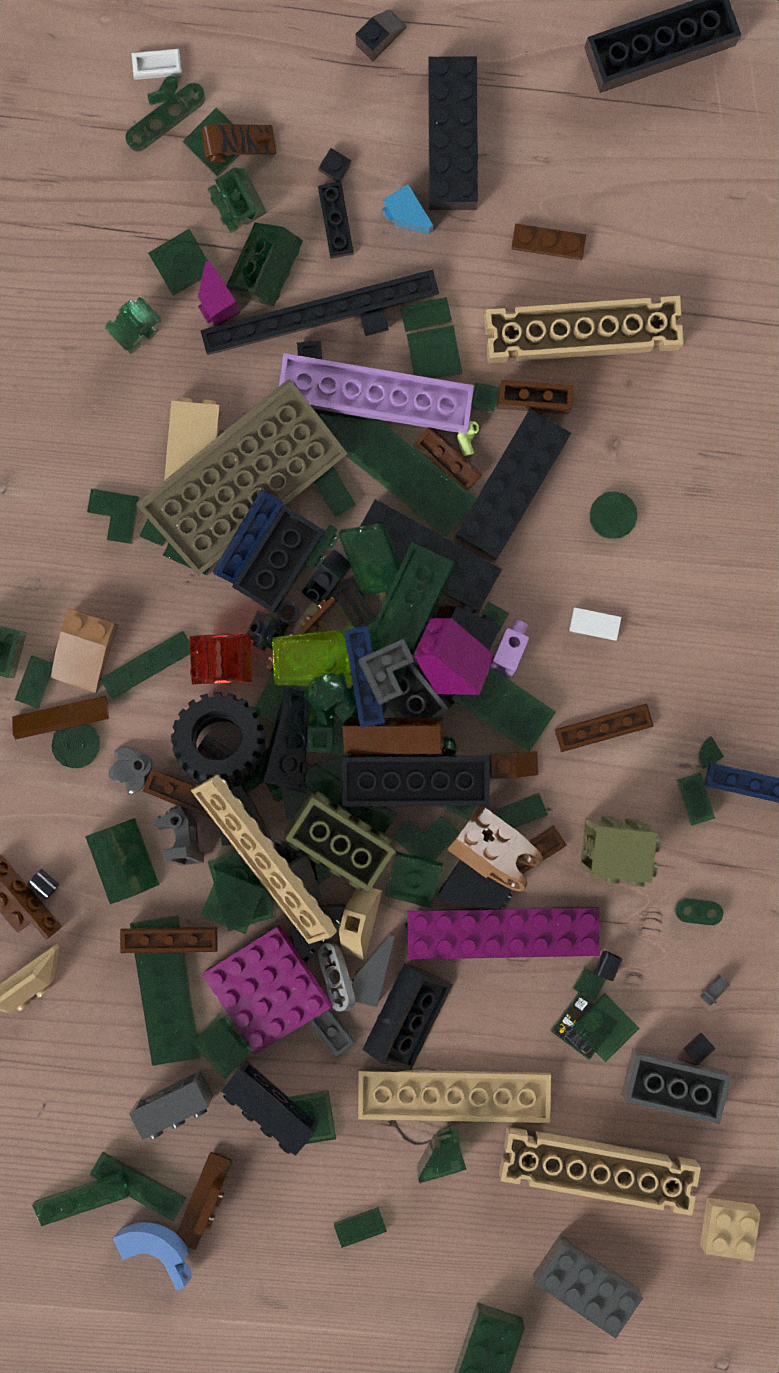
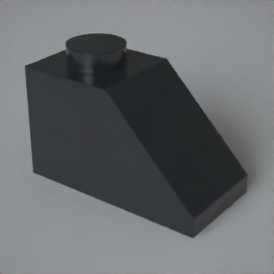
[355,9,406,61]

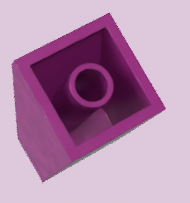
[414,618,494,695]

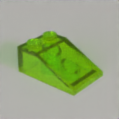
[272,630,352,687]

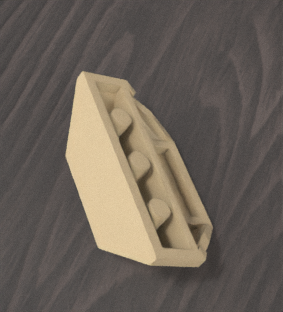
[0,944,60,1013]

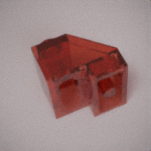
[189,633,252,685]

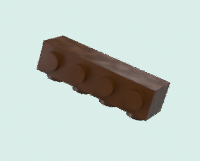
[342,718,444,757]

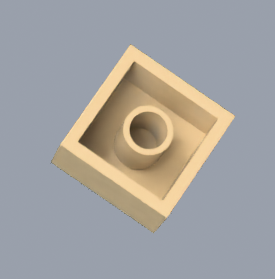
[700,1197,760,1261]

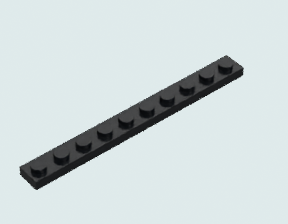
[200,269,439,355]

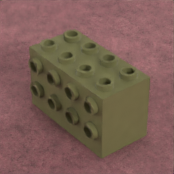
[285,792,395,892]
[580,816,660,887]

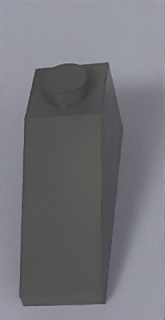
[350,932,395,1007]

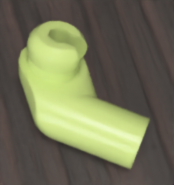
[457,421,479,457]

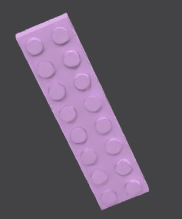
[279,353,474,434]

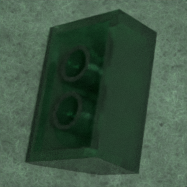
[226,222,303,307]
[85,818,160,905]

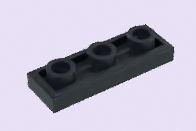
[318,182,354,259]

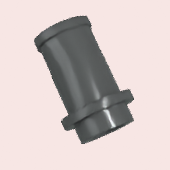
[700,974,730,1006]

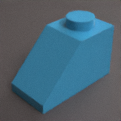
[382,184,433,234]

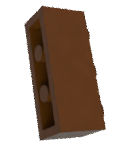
[497,380,574,414]

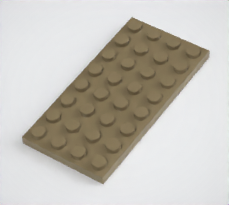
[136,379,347,576]

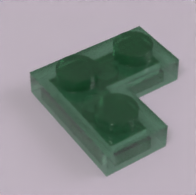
[87,489,140,544]
[391,816,459,868]

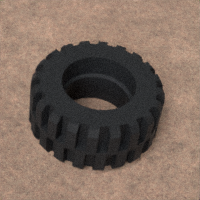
[171,692,266,788]

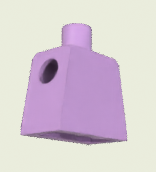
[490,620,529,679]

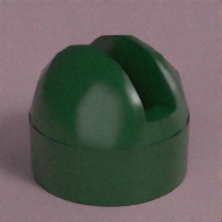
[440,736,456,755]

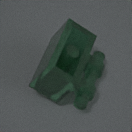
[208,168,268,233]

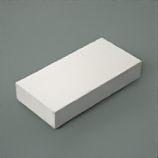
[131,49,182,80]
[569,608,621,641]

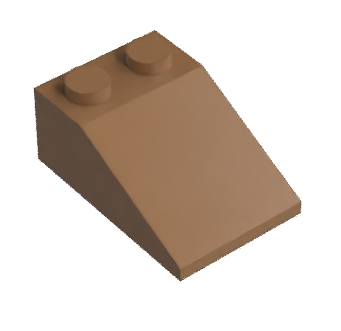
[50,608,119,693]

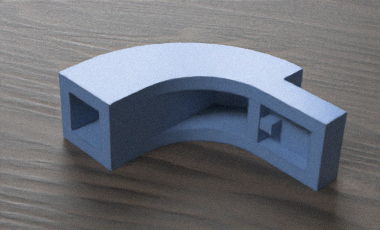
[113,1222,192,1291]

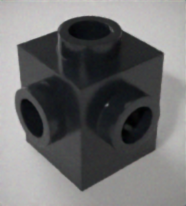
[245,611,288,651]

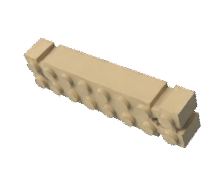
[484,296,684,363]
[499,1126,701,1216]

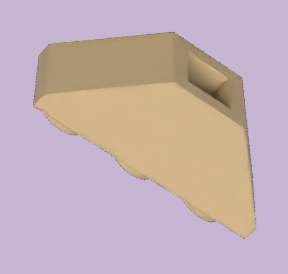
[339,887,382,960]

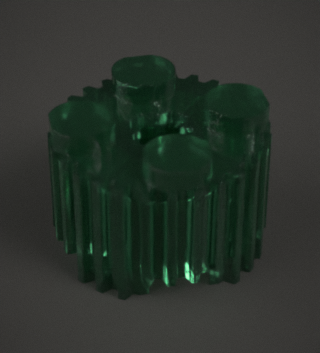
[105,296,162,354]

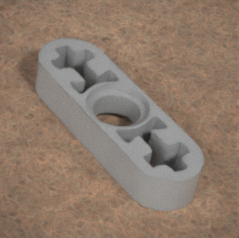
[318,943,356,1011]

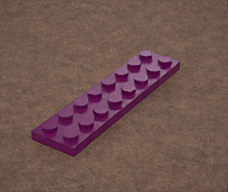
[407,907,600,960]

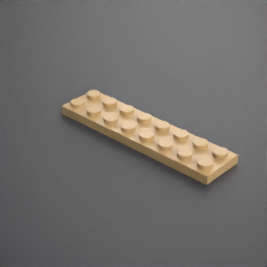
[191,775,337,944]
[358,1069,551,1123]

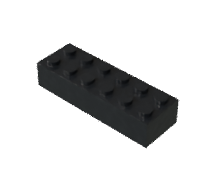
[584,0,741,93]
[428,56,478,210]
[455,409,571,560]
[352,499,502,613]
[342,755,490,806]

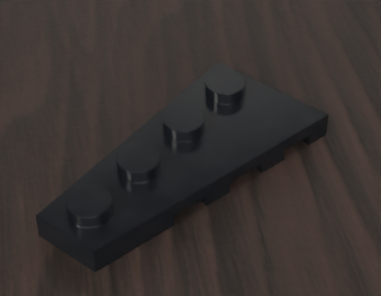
[260,687,310,794]

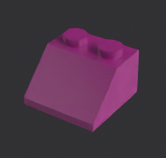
[198,261,240,326]

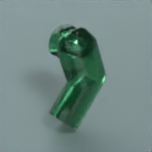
[147,75,178,105]

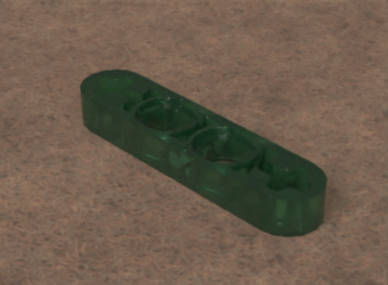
[125,83,205,152]

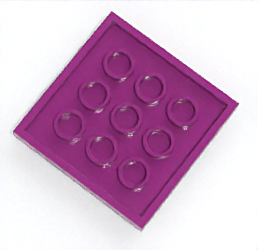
[201,925,332,1054]

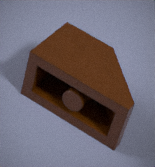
[489,751,538,779]

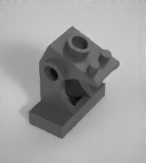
[151,806,204,866]

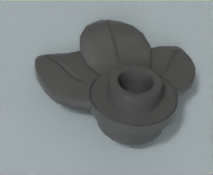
[108,747,153,794]

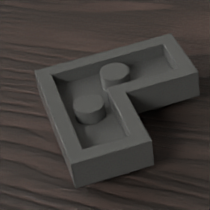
[358,639,414,705]

